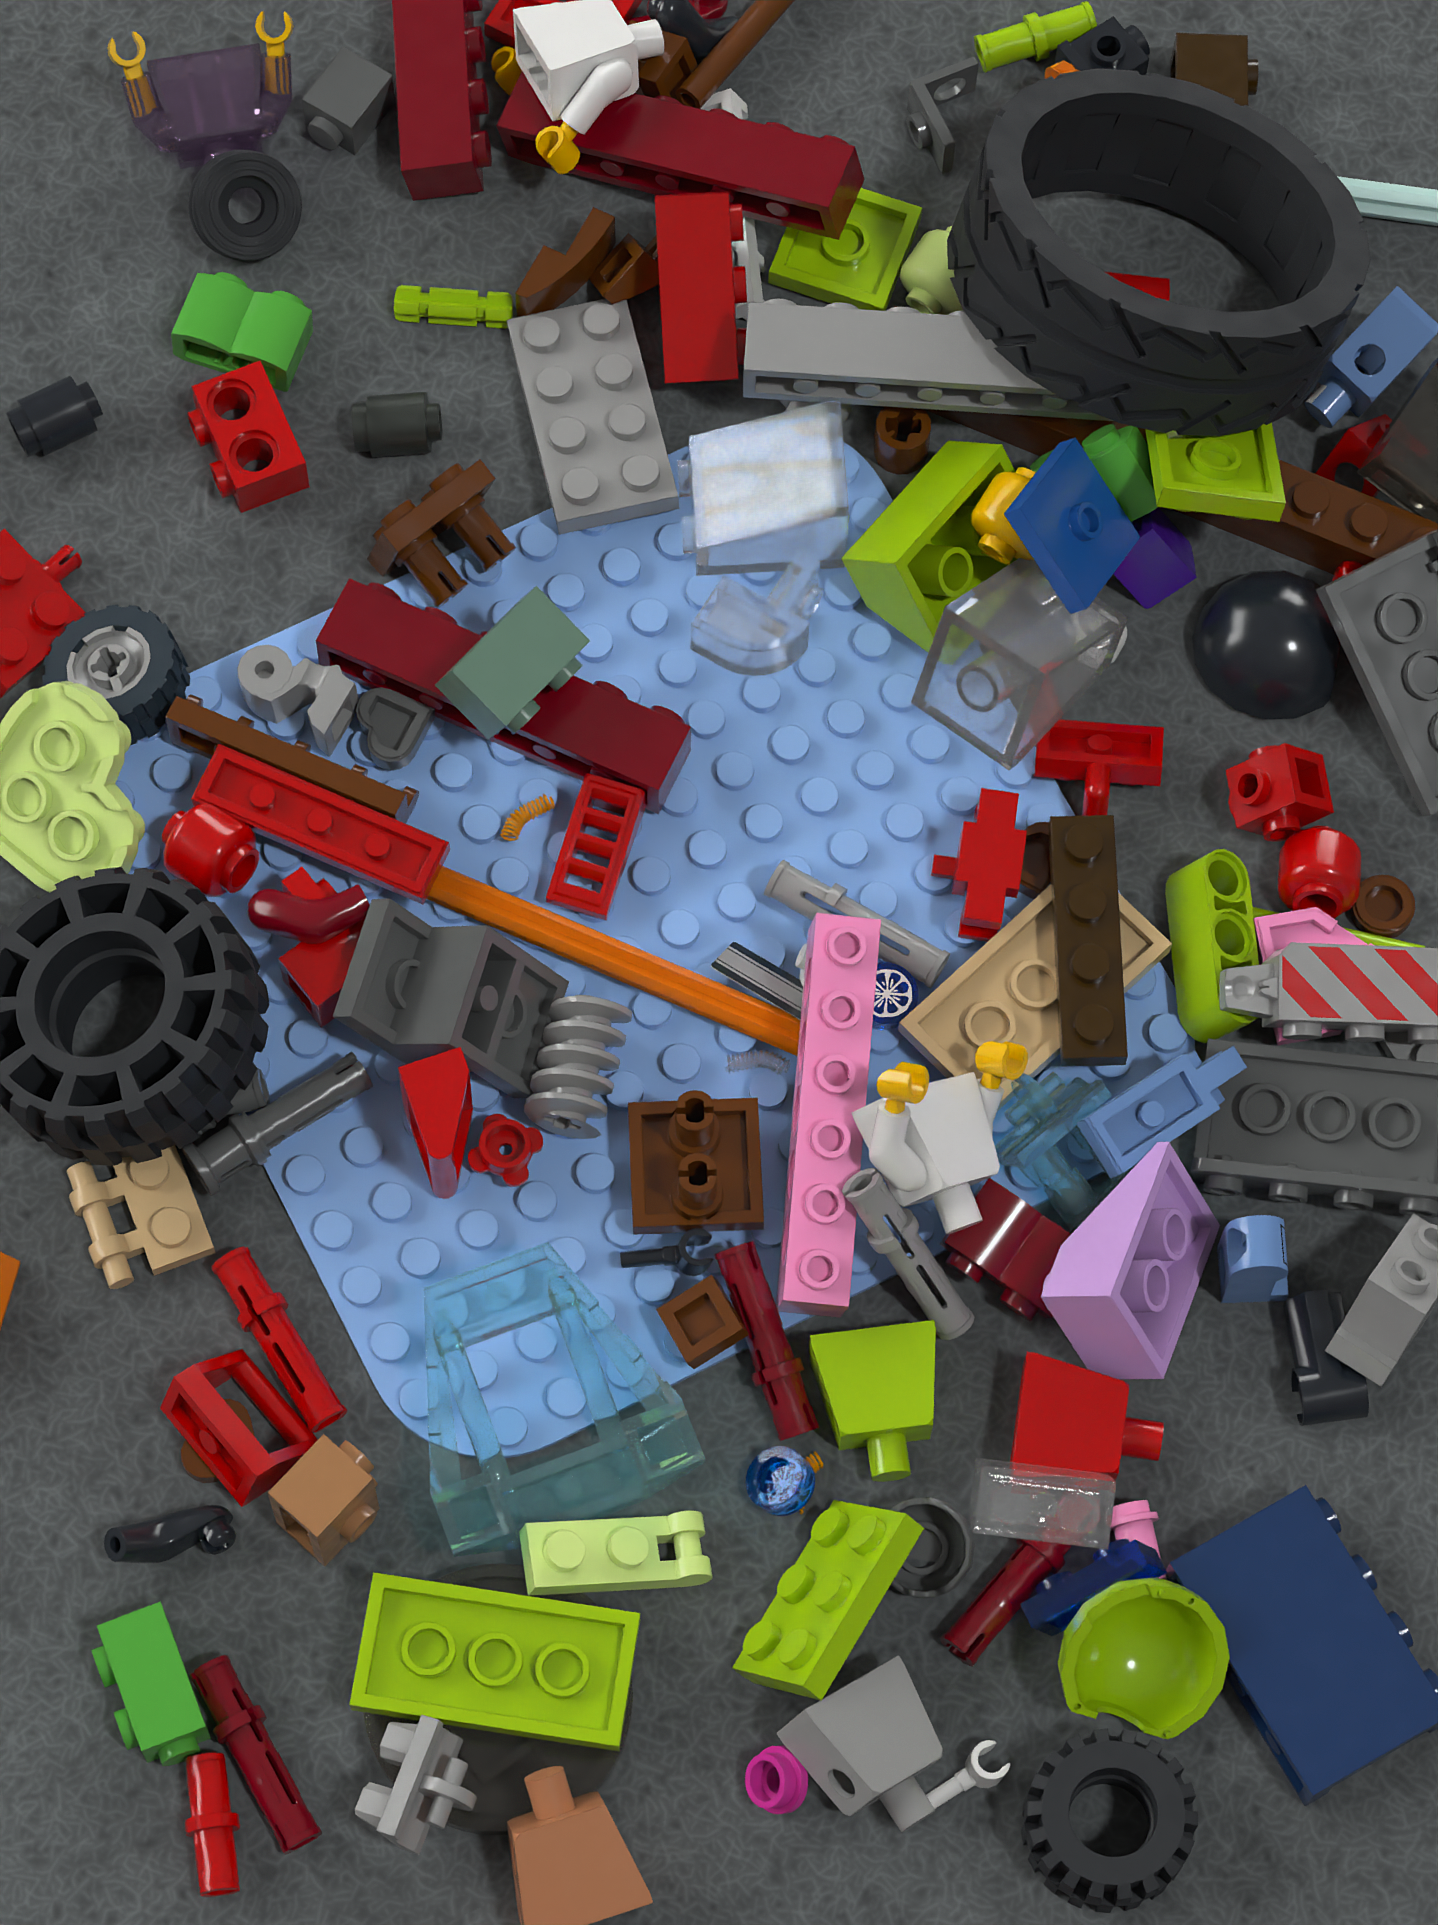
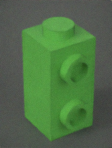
[91,1601,211,1766]

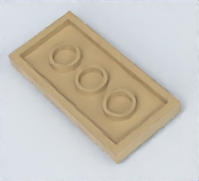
[898,884,1172,1111]

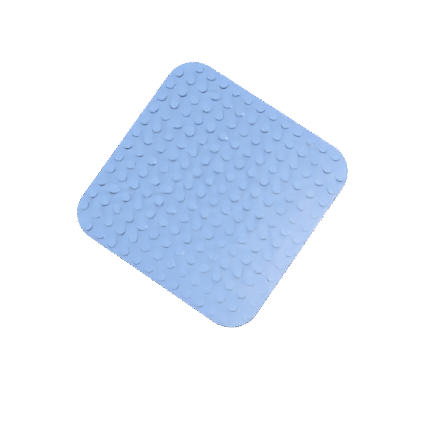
[115,421,1195,1459]

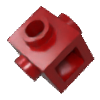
[1225,743,1334,842]

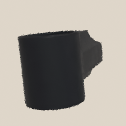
[1283,1289,1369,1426]

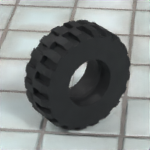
[0,867,269,1166]

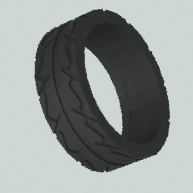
[947,69,1371,436]

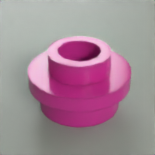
[745,1745,808,1814]

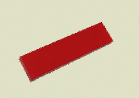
[191,744,451,905]

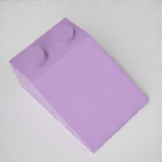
[1041,1142,1220,1379]

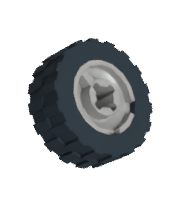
[42,604,190,745]

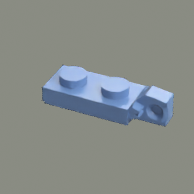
[1077,1045,1247,1178]

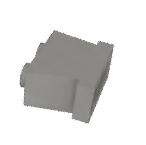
[1325,1213,1438,1387]

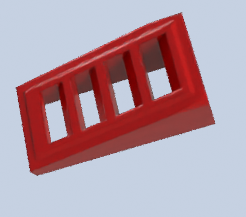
[546,773,646,920]

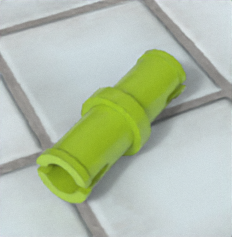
[974,1,1097,73]

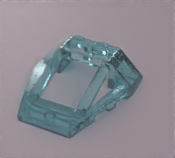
[424,1242,706,1557]

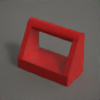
[398,1047,473,1199]
[160,1349,318,1507]

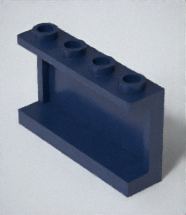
[1165,1485,1438,1806]

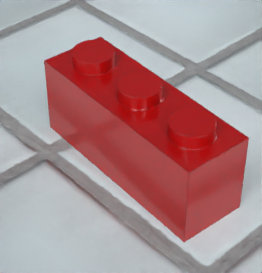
[654,191,747,383]

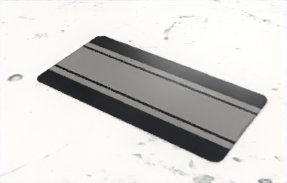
[711,942,803,1020]

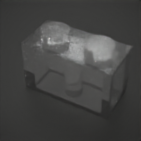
[968,1458,1116,1549]

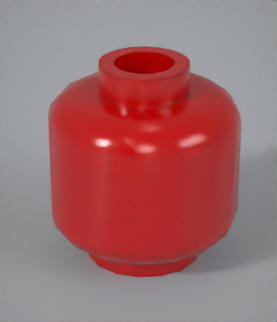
[162,803,259,897]
[1278,826,1361,919]

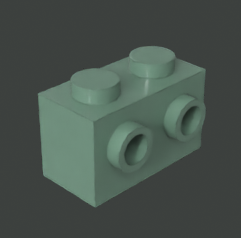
[435,586,590,740]

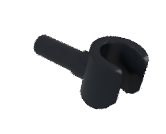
[620,1228,714,1277]

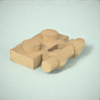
[67,1145,215,1289]

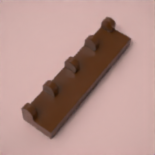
[165,694,419,824]

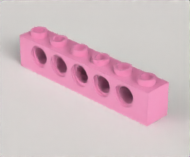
[776,913,881,1318]

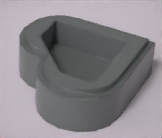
[356,687,435,770]

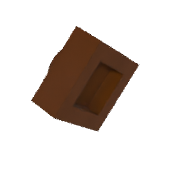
[656,1274,749,1369]

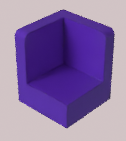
[1113,507,1197,609]

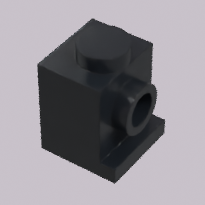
[1055,16,1150,75]

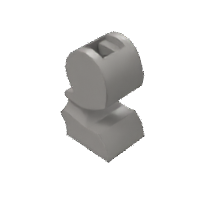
[237,645,359,757]

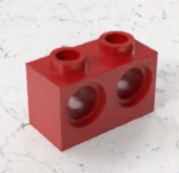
[187,361,310,513]

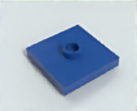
[1004,437,1140,614]

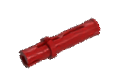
[211,1246,347,1433]

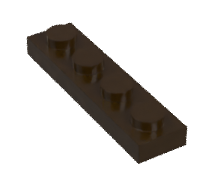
[1048,815,1128,1067]

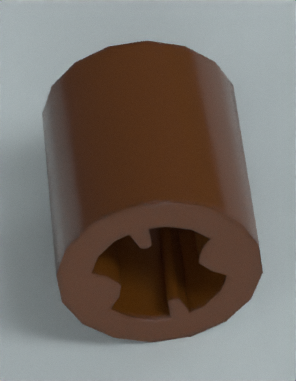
[874,406,931,475]

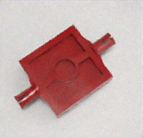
[0,528,86,699]

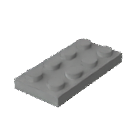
[507,299,679,535]

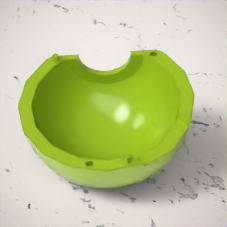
[1058,1578,1230,1739]

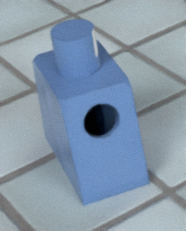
[1305,286,1438,428]

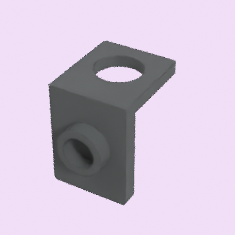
[907,57,979,174]

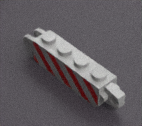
[1219,942,1438,1044]

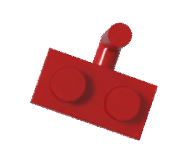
[1034,718,1164,816]

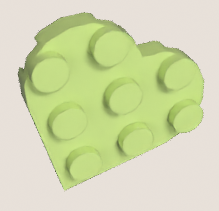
[0,681,145,893]

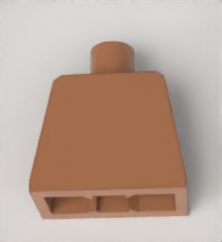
[507,1766,653,1925]

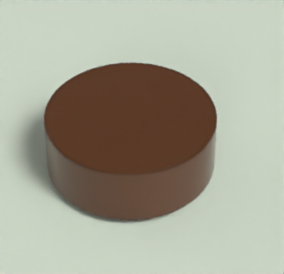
[1350,875,1415,938]

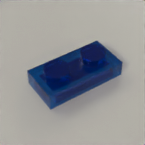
[1020,1539,1167,1636]

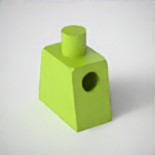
[808,1320,936,1482]

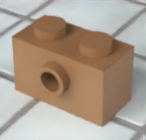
[268,1434,380,1566]

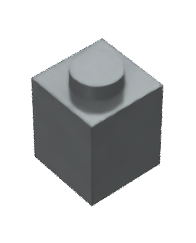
[302,46,395,155]

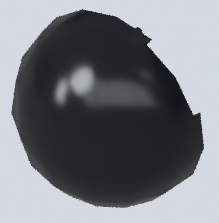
[1192,569,1341,719]

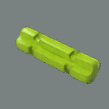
[394,285,513,329]

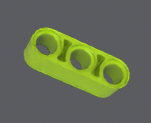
[1165,849,1259,1043]

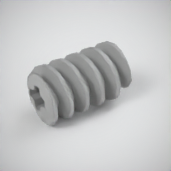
[524,995,632,1139]

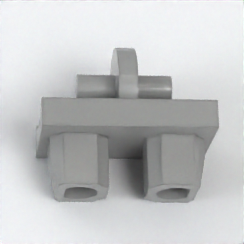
[355,1715,477,1855]

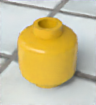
[971,467,1036,564]

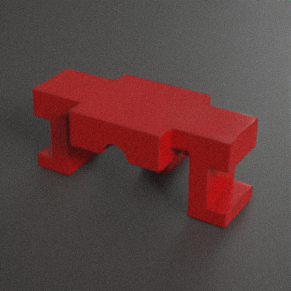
[931,788,1027,942]

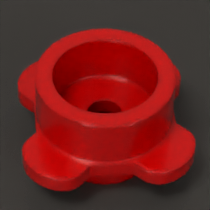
[468,1114,543,1187]

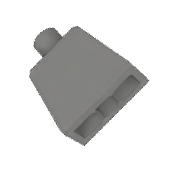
[777,1655,943,1833]

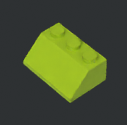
[841,440,1033,660]

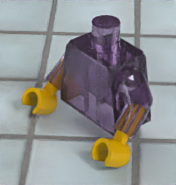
[107,11,294,169]

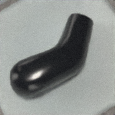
[647,0,739,59]
[104,1505,236,1563]

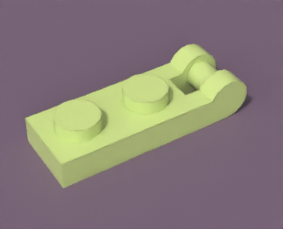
[519,1511,712,1596]

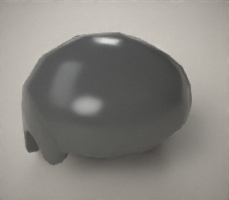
[890,1497,975,1598]

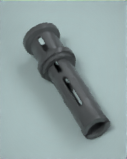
[181,1051,373,1196]

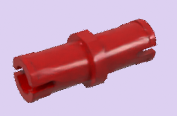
[185,1753,240,1897]

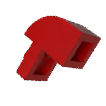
[278,867,365,1028]

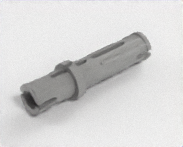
[764,860,950,988]
[842,1168,975,1340]

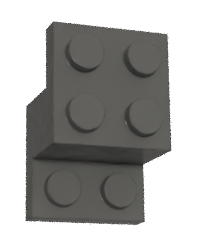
[333,898,569,1098]

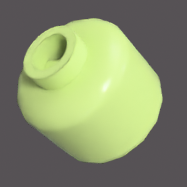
[900,226,963,315]

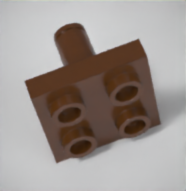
[367,459,516,609]
[628,1090,764,1235]

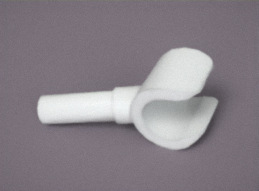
[926,1740,1010,1809]

